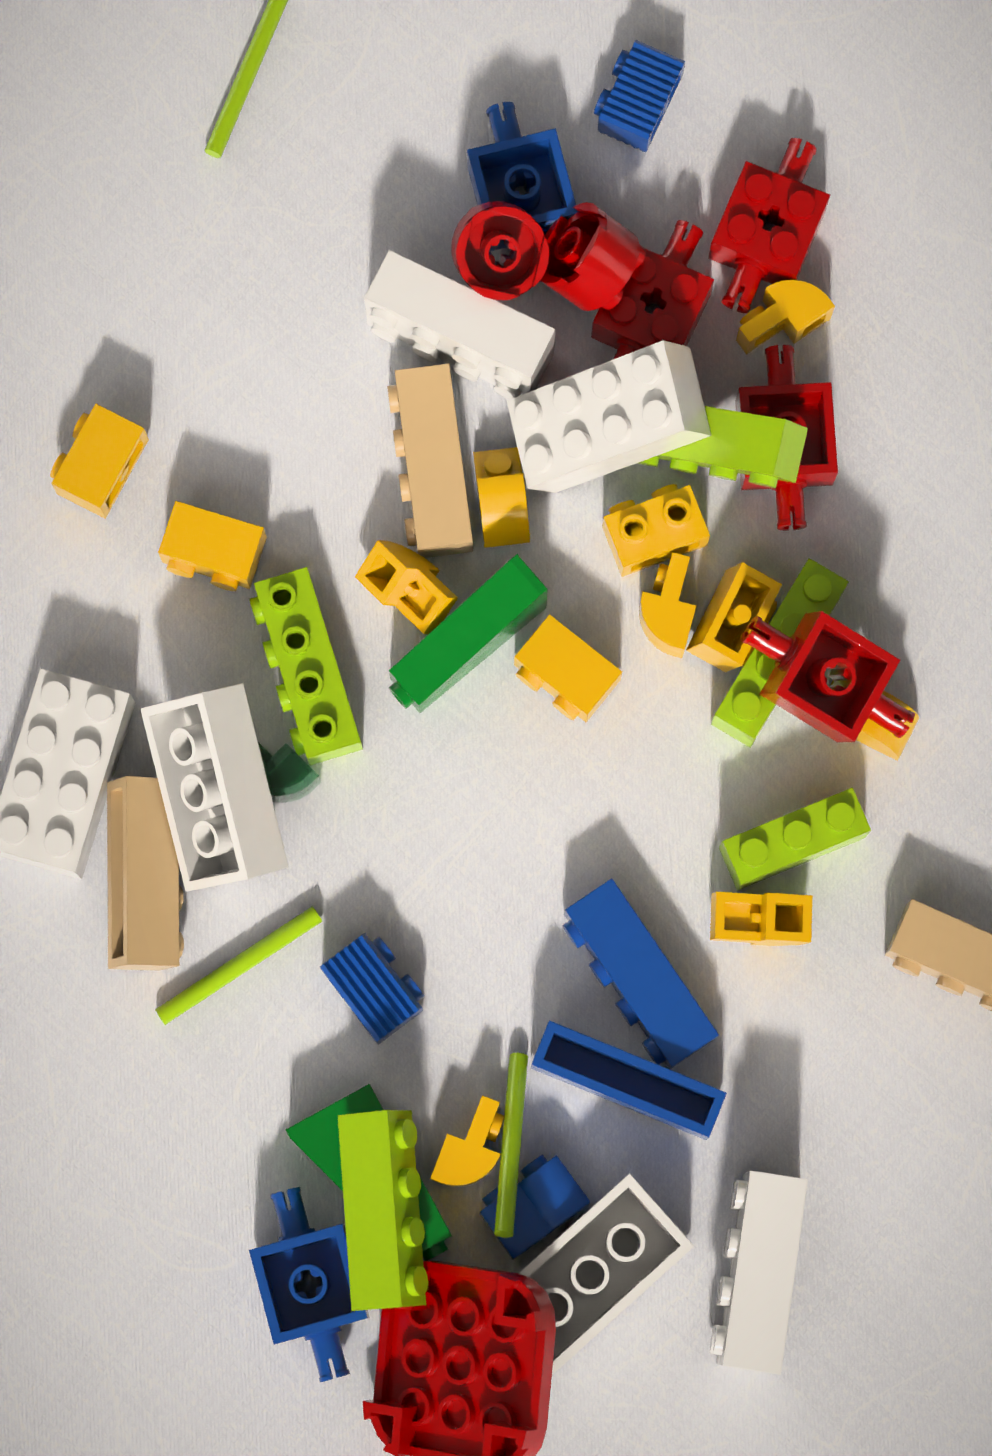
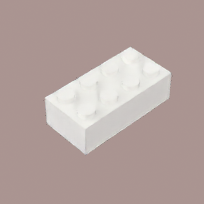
[364,250,556,399]
[507,340,711,493]
[0,668,136,879]
[141,683,288,892]
[710,1170,808,1375]
[519,1173,694,1375]

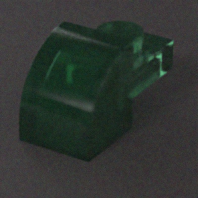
[258,742,321,803]

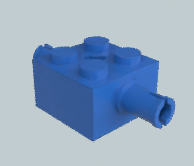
[467,102,578,282]
[249,1187,370,1382]

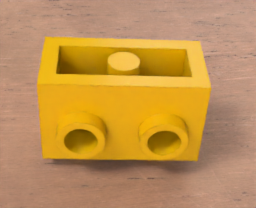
[50,403,149,519]
[602,484,710,577]
[158,501,267,591]
[686,562,782,672]
[514,614,622,722]

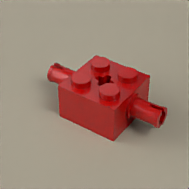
[708,138,830,313]
[591,220,714,359]
[735,345,838,531]
[741,611,915,742]

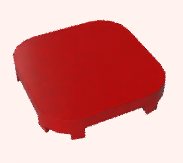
[363,1261,556,1456]

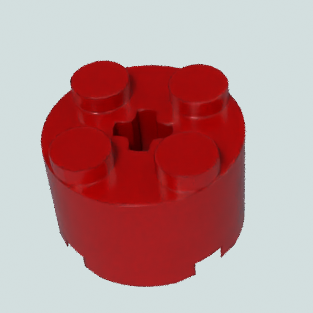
[451,201,549,300]
[541,202,646,311]

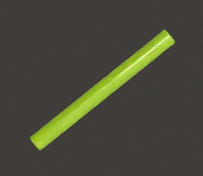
[204,0,288,158]
[155,906,323,1025]
[494,1052,528,1238]

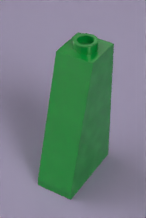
[388,554,548,713]
[286,1084,452,1261]

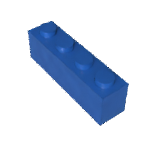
[562,878,719,1070]
[531,1020,727,1140]

